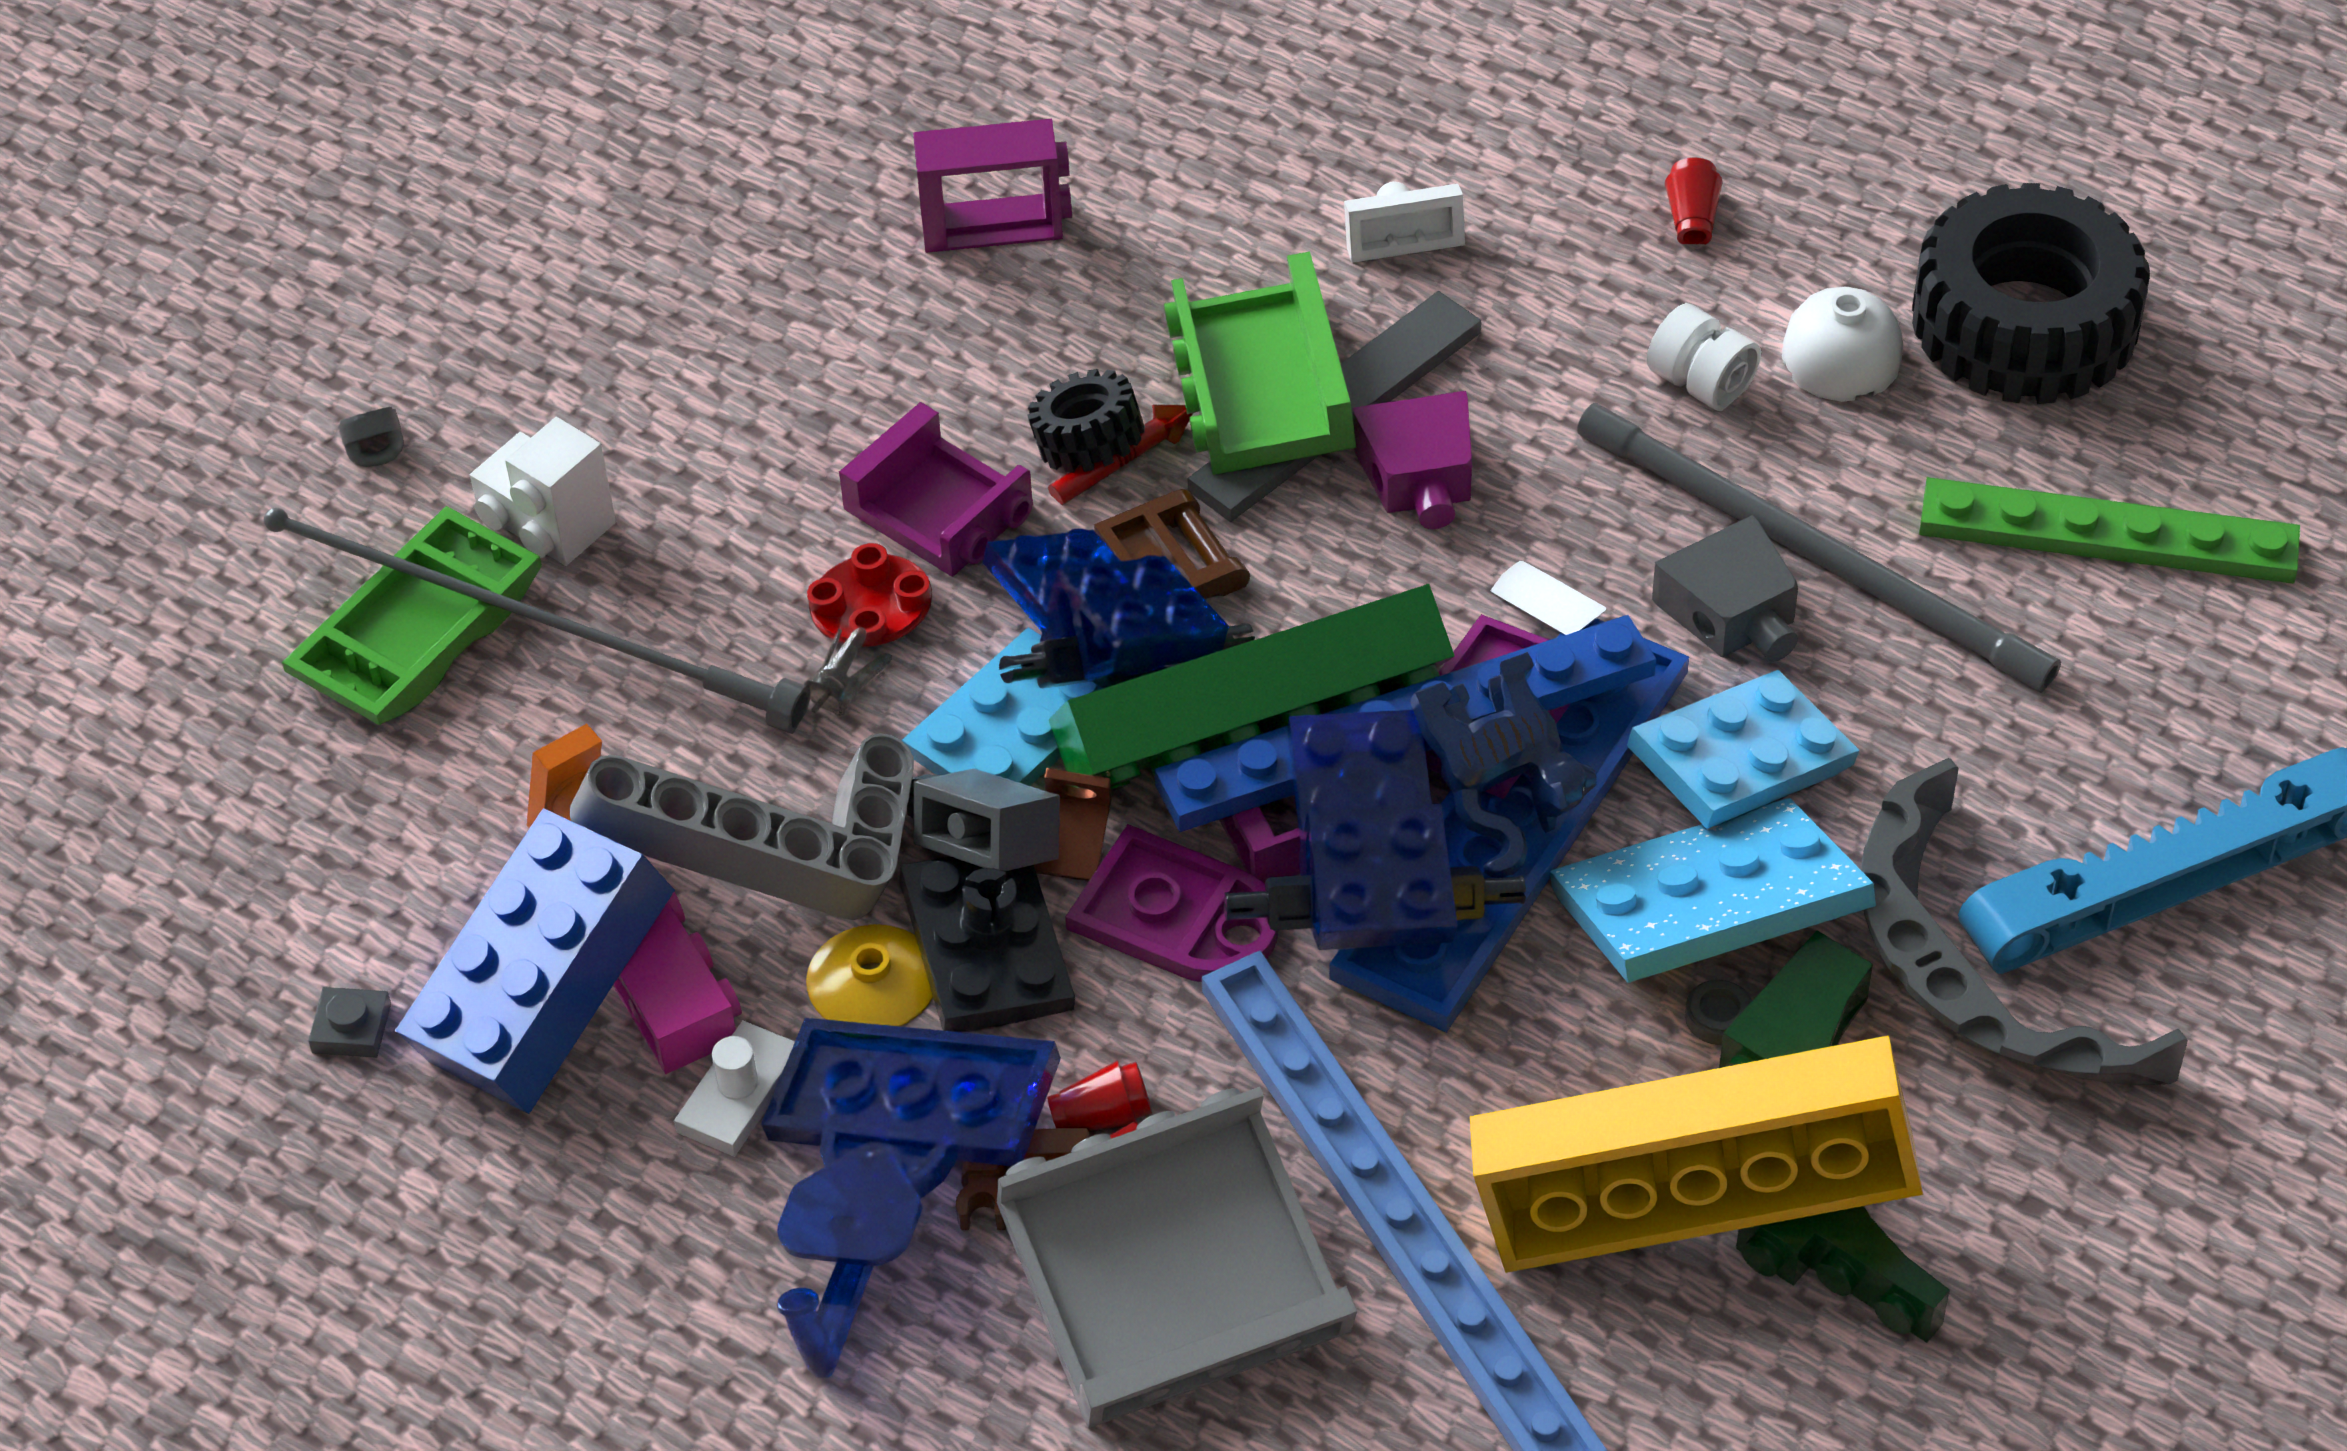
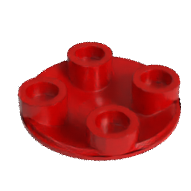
[807,543,932,647]

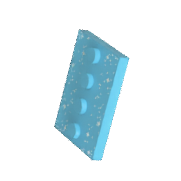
[1550,798,1876,983]

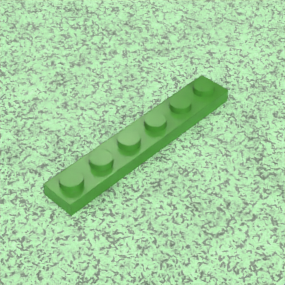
[1919,477,2300,584]

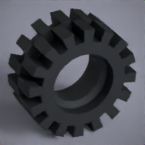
[1027,369,1145,473]

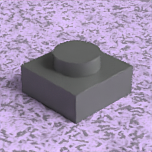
[308,987,391,1058]

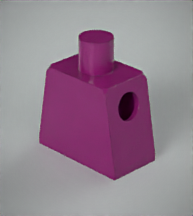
[1353,391,1472,529]

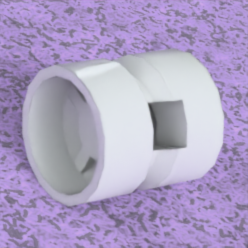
[1647,303,1761,411]

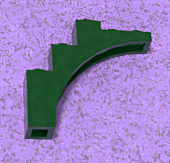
[1719,930,1950,1343]

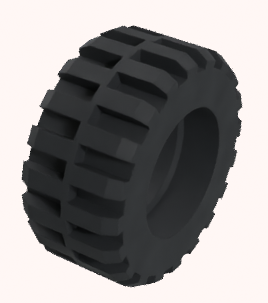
[1912,183,2150,404]

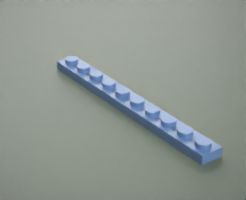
[1202,950,1607,1451]

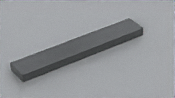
[1187,291,1481,522]

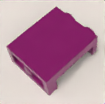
[839,402,1033,577]

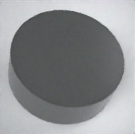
[1685,980,1752,1045]

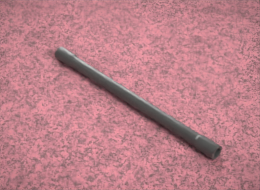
[1577,403,2061,693]

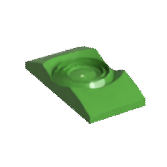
[282,506,542,725]

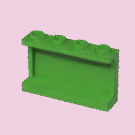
[1164,251,1356,475]

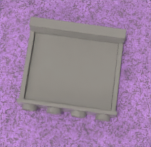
[997,1087,1357,1429]

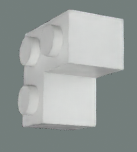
[470,417,616,566]

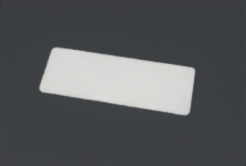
[1490,561,1606,635]

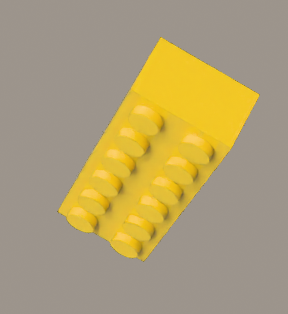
[1470,1035,1923,1273]

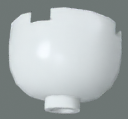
[1782,287,1903,402]

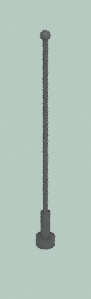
[264,508,811,734]

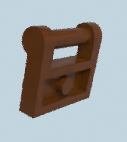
[1094,489,1250,621]

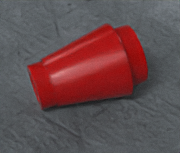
[1665,157,1723,245]
[1047,1060,1152,1131]

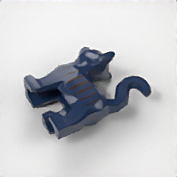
[1410,652,1596,878]

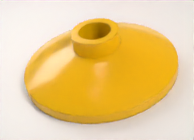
[806,924,933,1033]

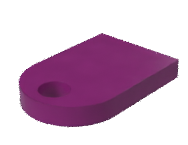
[1065,824,1279,982]

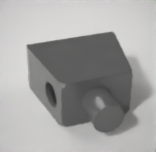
[1652,515,1798,662]

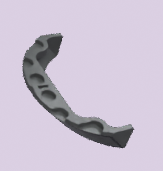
[1861,758,2188,1085]

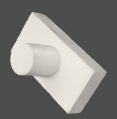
[1344,182,1465,263]
[674,1020,803,1157]

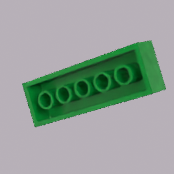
[1049,584,1455,792]

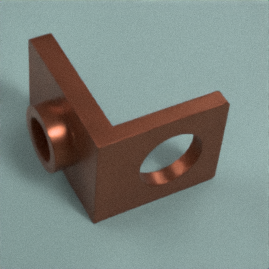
[1034,768,1112,881]

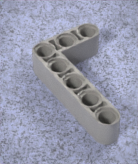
[570,733,914,920]

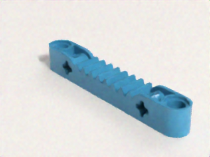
[1958,747,2347,974]

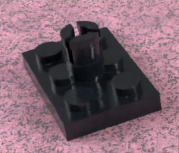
[899,857,1075,1035]

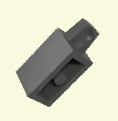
[907,768,1060,872]

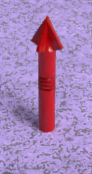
[1048,405,1193,506]

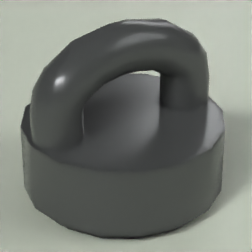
[337,407,404,467]

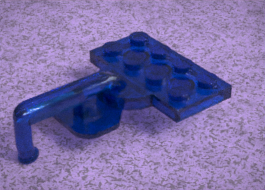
[761,1018,1061,1378]

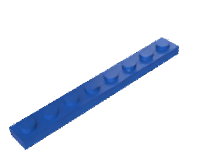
[1154,615,1656,832]

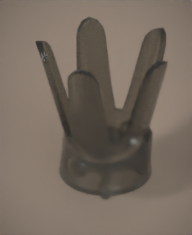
[804,628,892,716]

